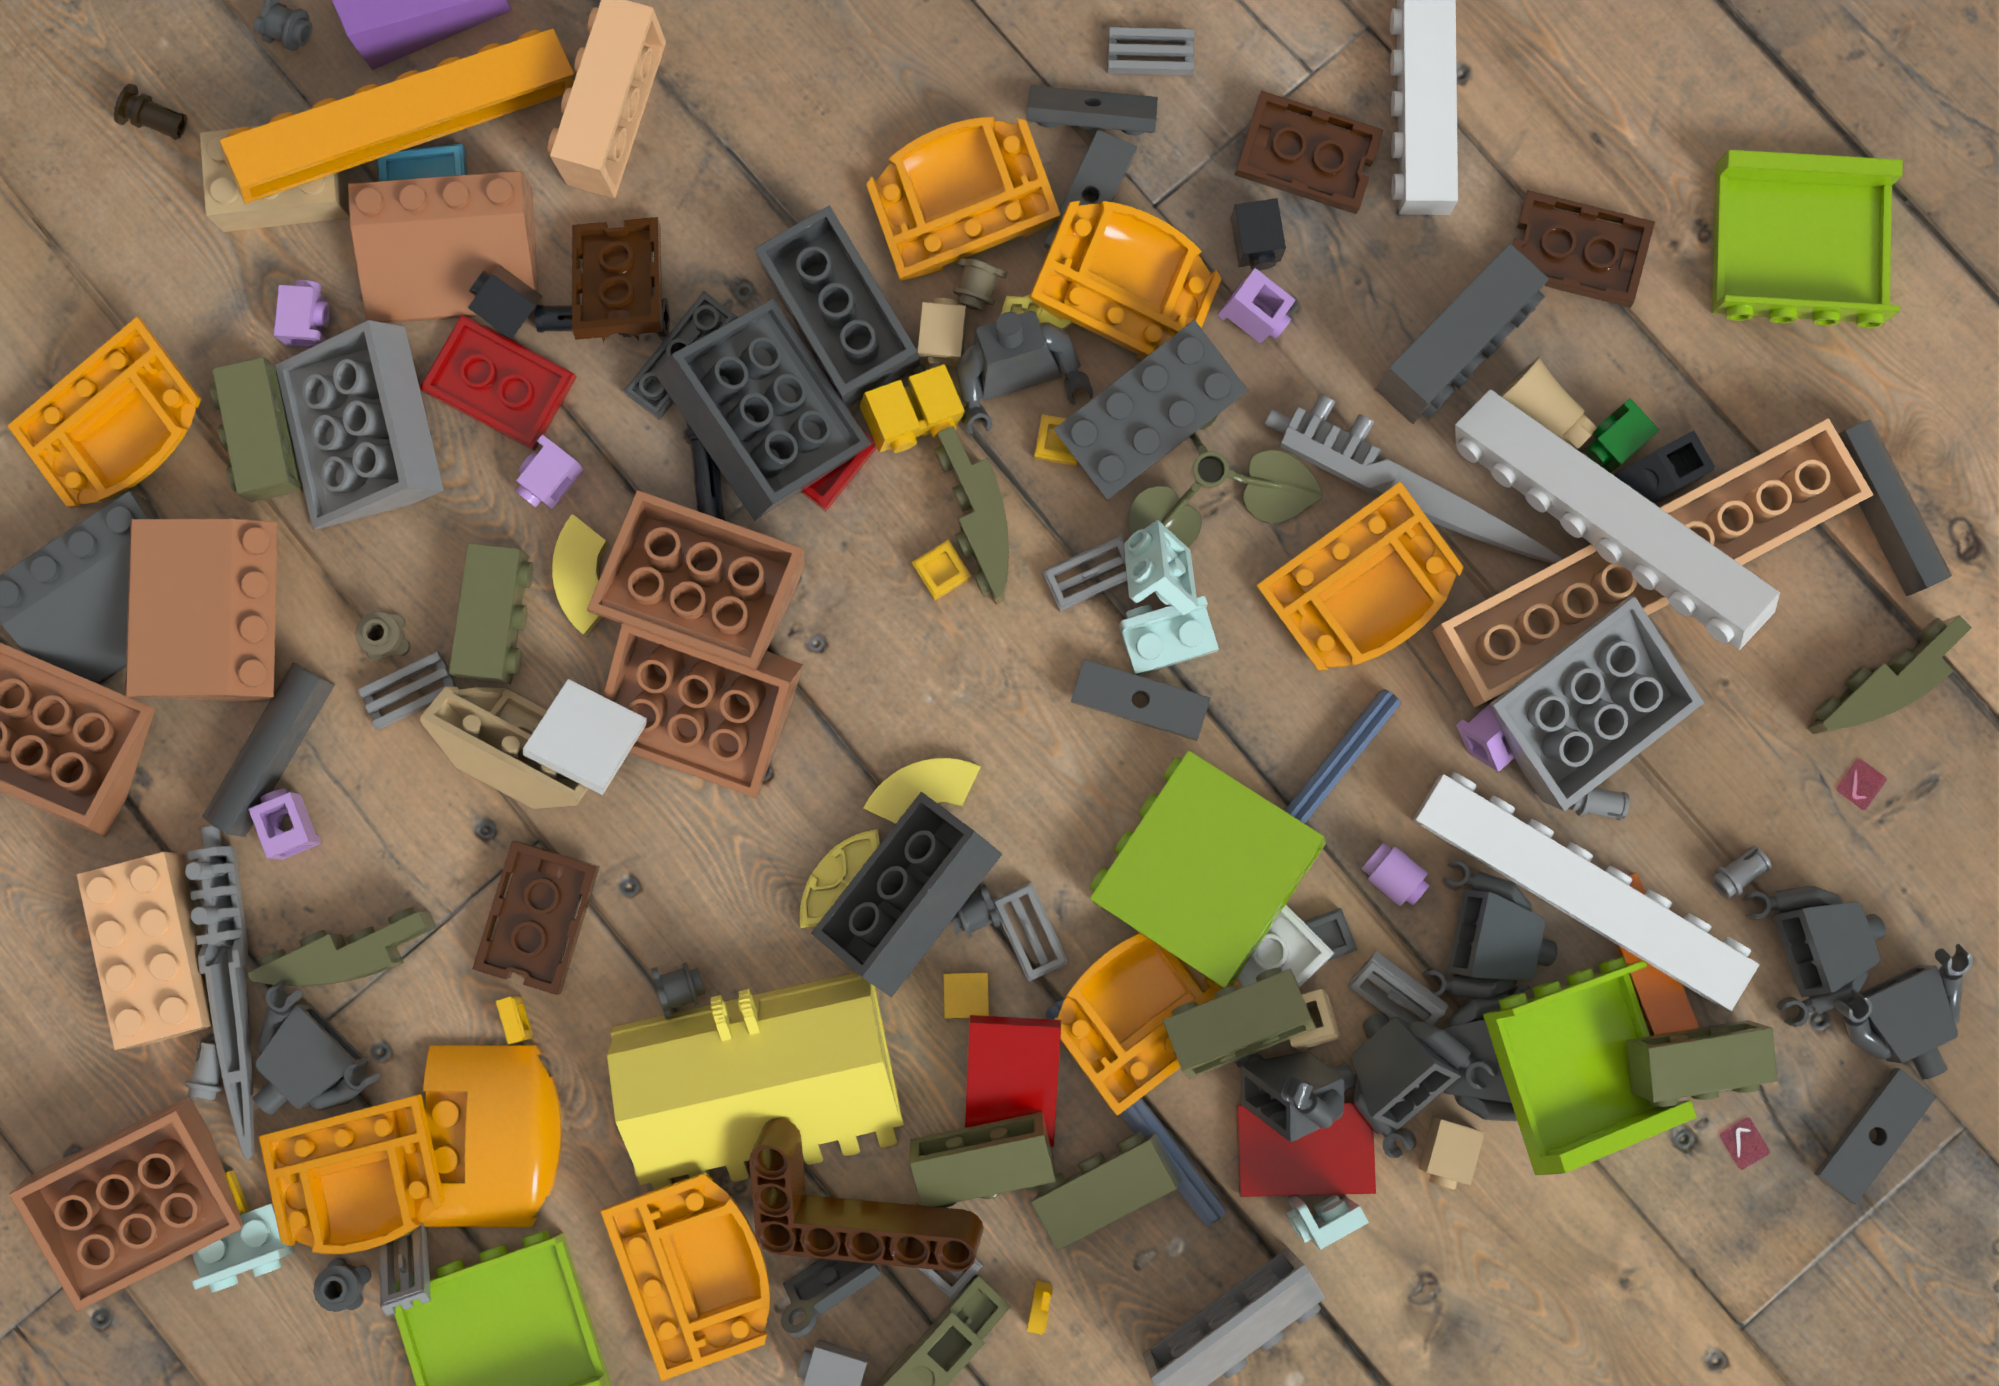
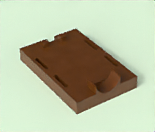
[1234,90,1383,214]
[1512,190,1655,308]
[572,217,663,343]
[472,841,600,995]

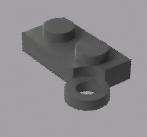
[781,1259,882,1338]

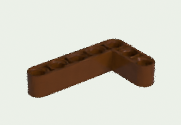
[749,1118,984,1272]

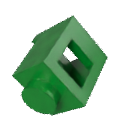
[1585,398,1660,473]

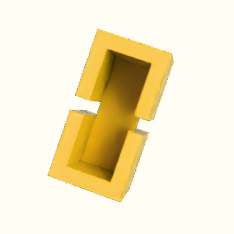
[859,364,965,453]

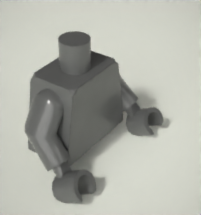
[957,311,1093,435]
[1422,860,1558,999]
[1742,886,1886,1027]
[1834,944,1973,1079]
[253,979,380,1115]
[1442,985,1532,1121]
[1351,1013,1497,1158]
[1233,1052,1355,1142]

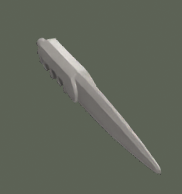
[1265,394,1564,564]
[185,826,254,1161]

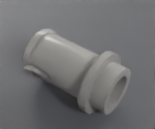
[1569,788,1630,821]
[1711,846,1772,899]
[185,1042,223,1100]

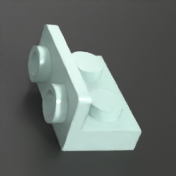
[1124,520,1198,615]
[1119,596,1219,675]
[1286,1195,1369,1250]
[191,1203,294,1293]

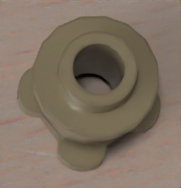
[953,258,1008,311]
[356,612,410,661]

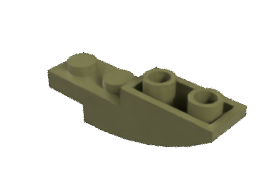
[934,426,1009,604]
[1807,615,1972,734]
[247,907,437,986]
[875,1275,1011,1386]

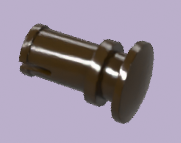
[114,83,187,140]

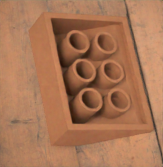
[348,171,539,323]
[587,490,805,671]
[125,518,278,702]
[603,624,804,798]
[0,643,155,838]
[9,1096,244,1312]

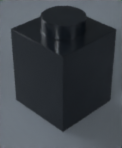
[1231,198,1286,270]
[468,265,542,339]

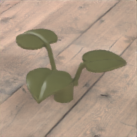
[1128,415,1322,547]

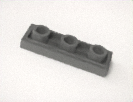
[1026,85,1158,136]
[1044,129,1137,249]
[624,291,738,420]
[1071,659,1210,741]
[1814,1068,1936,1204]

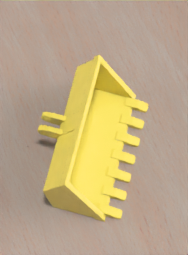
[607,972,904,1190]

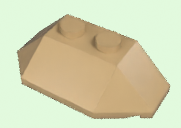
[420,686,589,809]

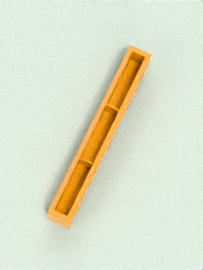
[219,28,574,204]

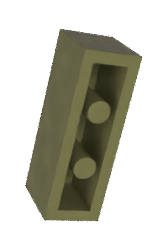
[210,357,302,503]
[449,543,534,685]
[1163,968,1316,1079]
[1626,1020,1777,1107]
[910,1112,1056,1208]
[1031,1131,1182,1251]

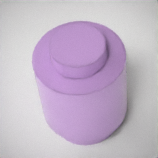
[1361,842,1430,907]

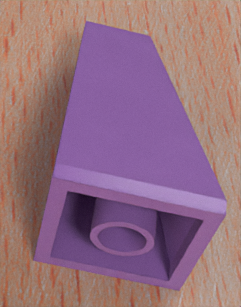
[332,0,512,70]

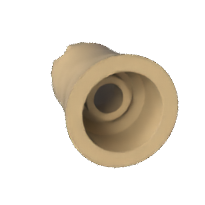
[1500,357,1597,449]

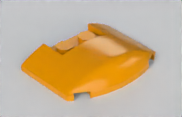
[866,117,1062,281]
[1029,201,1222,360]
[7,316,201,508]
[1256,481,1464,671]
[1054,933,1243,1116]
[423,1045,562,1227]
[258,1094,445,1254]
[600,1173,770,1381]

